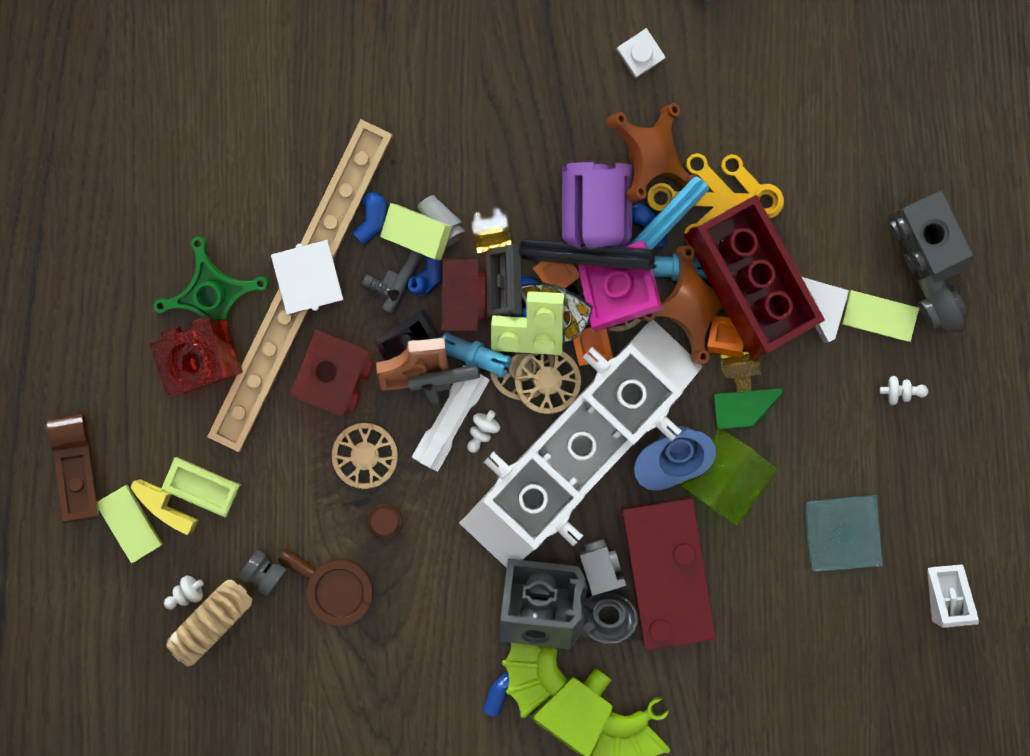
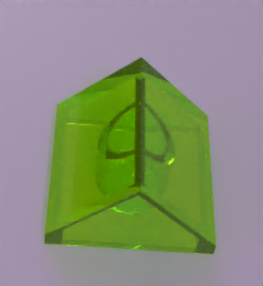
[680,429,777,526]

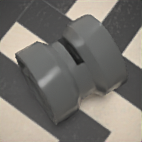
[237,549,287,598]

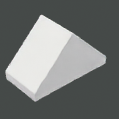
[802,277,849,343]
[927,565,979,628]

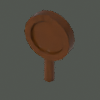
[278,549,373,626]

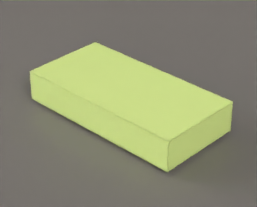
[380,203,452,260]
[841,290,919,342]
[161,457,241,517]
[98,484,163,564]

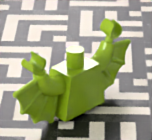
[502,643,670,756]

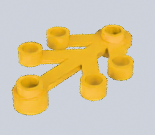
[647,153,784,244]

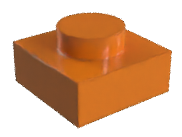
[532,261,580,289]
[707,315,744,358]
[573,327,614,366]

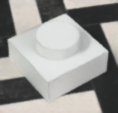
[616,28,666,79]

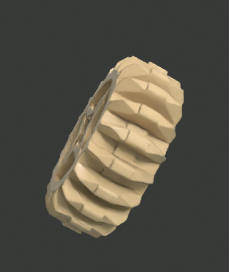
[166,579,252,666]

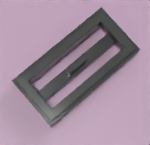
[485,244,522,320]

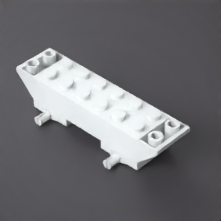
[459,320,703,568]

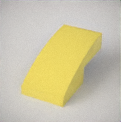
[131,479,198,535]

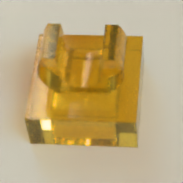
[471,208,512,253]
[720,352,762,393]

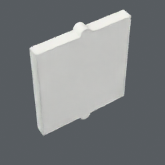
[271,240,344,315]

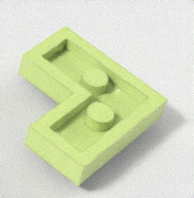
[491,292,564,355]

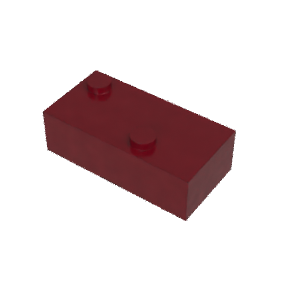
[684,195,825,359]
[620,496,716,651]

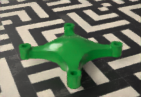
[153,236,270,353]

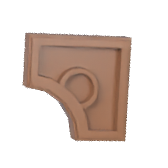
[376,338,449,391]

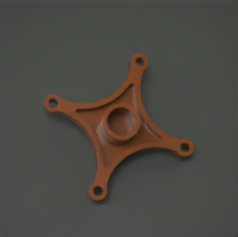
[607,103,697,202]
[639,246,723,364]

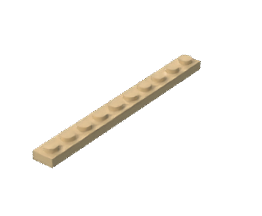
[207,119,393,452]

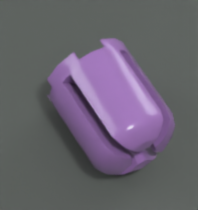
[562,162,632,249]

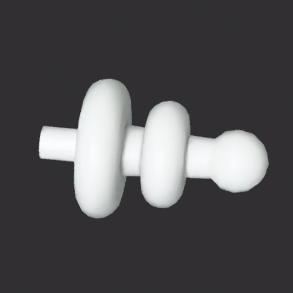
[880,376,928,405]
[467,410,500,453]
[164,576,204,610]

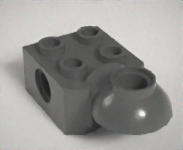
[889,190,974,332]
[499,559,638,649]

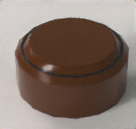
[367,504,403,539]

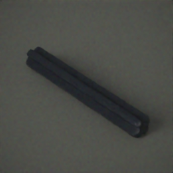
[519,239,655,270]

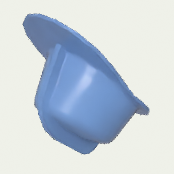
[634,426,716,491]

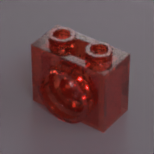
[442,259,486,332]
[149,316,243,398]
[289,329,374,417]

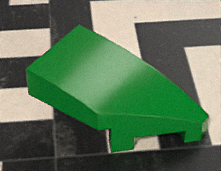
[714,388,785,429]

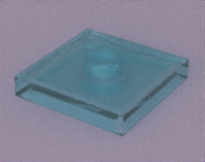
[805,495,883,572]

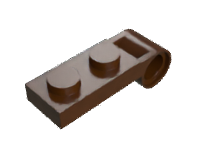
[47,414,100,524]

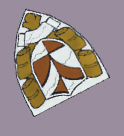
[521,283,593,343]

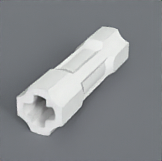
[412,365,490,472]

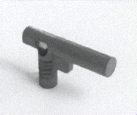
[361,250,423,314]
[408,364,480,406]

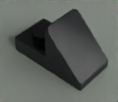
[374,310,441,361]

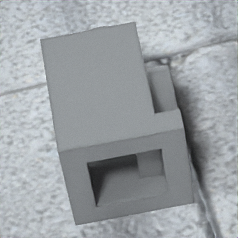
[579,539,626,596]

